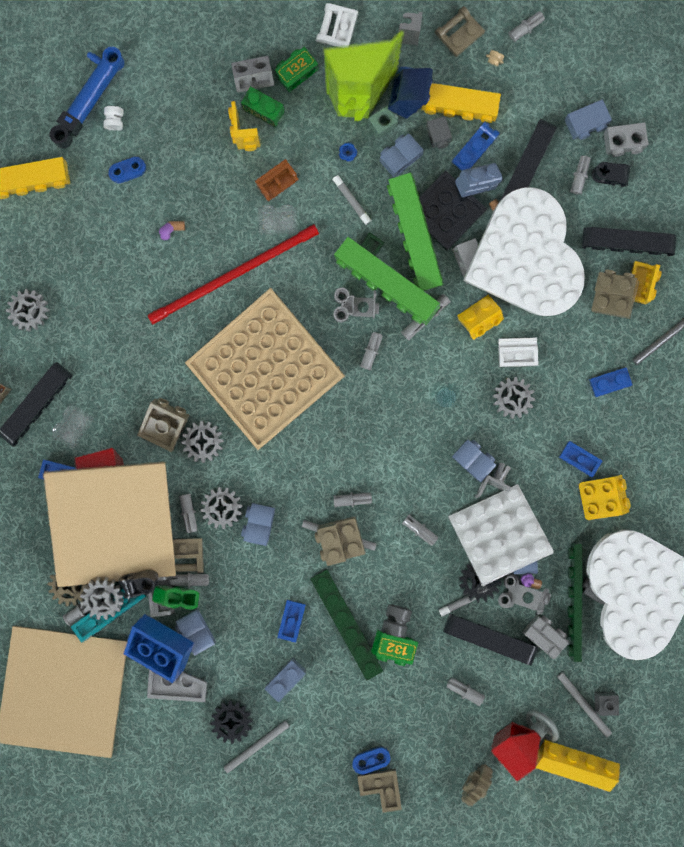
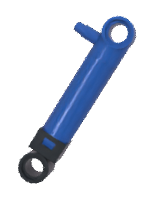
[49,47,124,149]

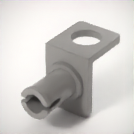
[475,463,511,498]

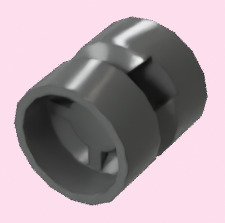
[381,604,412,638]

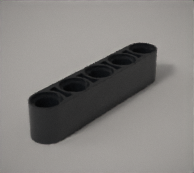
[500,118,557,201]
[582,227,676,256]
[0,362,73,447]
[443,613,538,666]

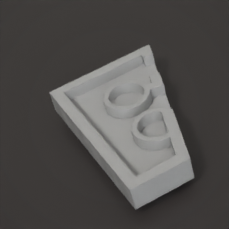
[147,670,207,702]

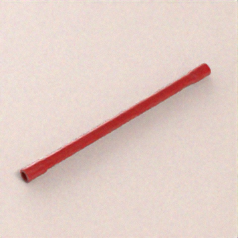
[147,224,319,325]

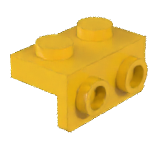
[631,261,661,305]
[457,295,504,340]

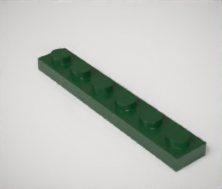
[567,543,582,662]
[310,569,383,681]

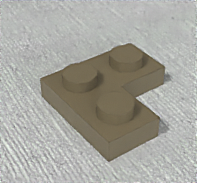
[357,769,402,813]

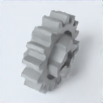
[6,289,50,332]
[492,377,535,419]
[181,421,224,463]
[201,487,243,529]
[80,577,124,620]

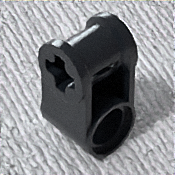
[591,162,630,187]
[118,570,159,599]

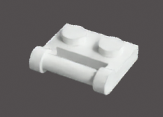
[316,3,358,47]

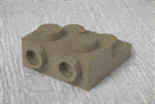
[591,270,639,319]
[137,398,190,452]
[315,516,366,566]

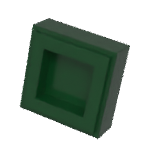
[360,232,385,256]

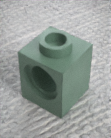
[368,106,399,139]

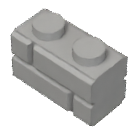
[522,615,569,659]

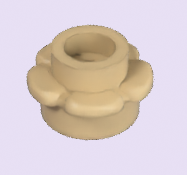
[486,50,504,66]

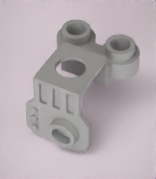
[333,288,379,323]
[498,574,551,615]

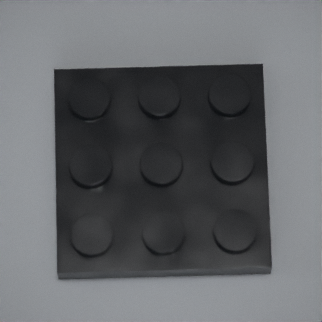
[419,170,487,251]

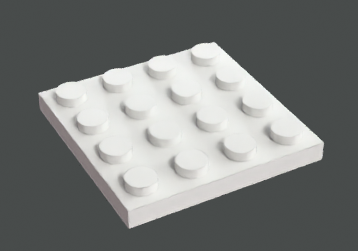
[448,484,554,586]

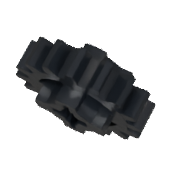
[459,564,501,603]
[210,699,253,744]

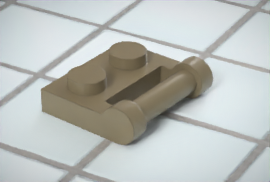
[435,6,485,57]
[173,538,204,573]

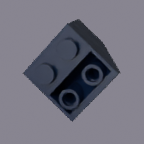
[388,68,433,119]

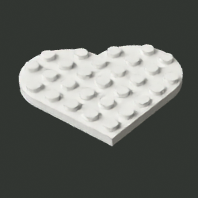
[463,188,585,316]
[587,530,684,660]

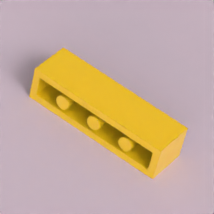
[421,83,501,123]
[0,157,70,199]
[536,740,620,792]

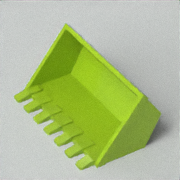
[324,31,404,121]

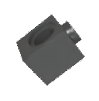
[426,116,452,149]
[594,692,619,716]

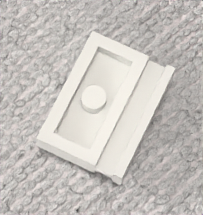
[498,338,538,367]

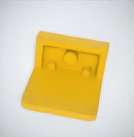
[228,101,260,151]
[579,475,631,520]

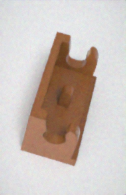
[255,159,299,202]

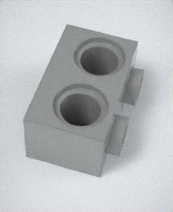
[231,56,274,93]
[603,122,649,157]

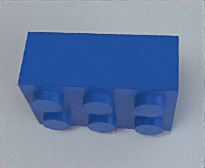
[123,614,194,683]

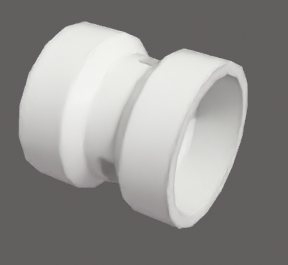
[103,106,124,130]

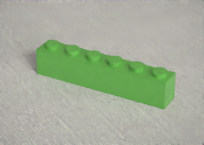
[387,172,444,291]
[334,237,440,325]

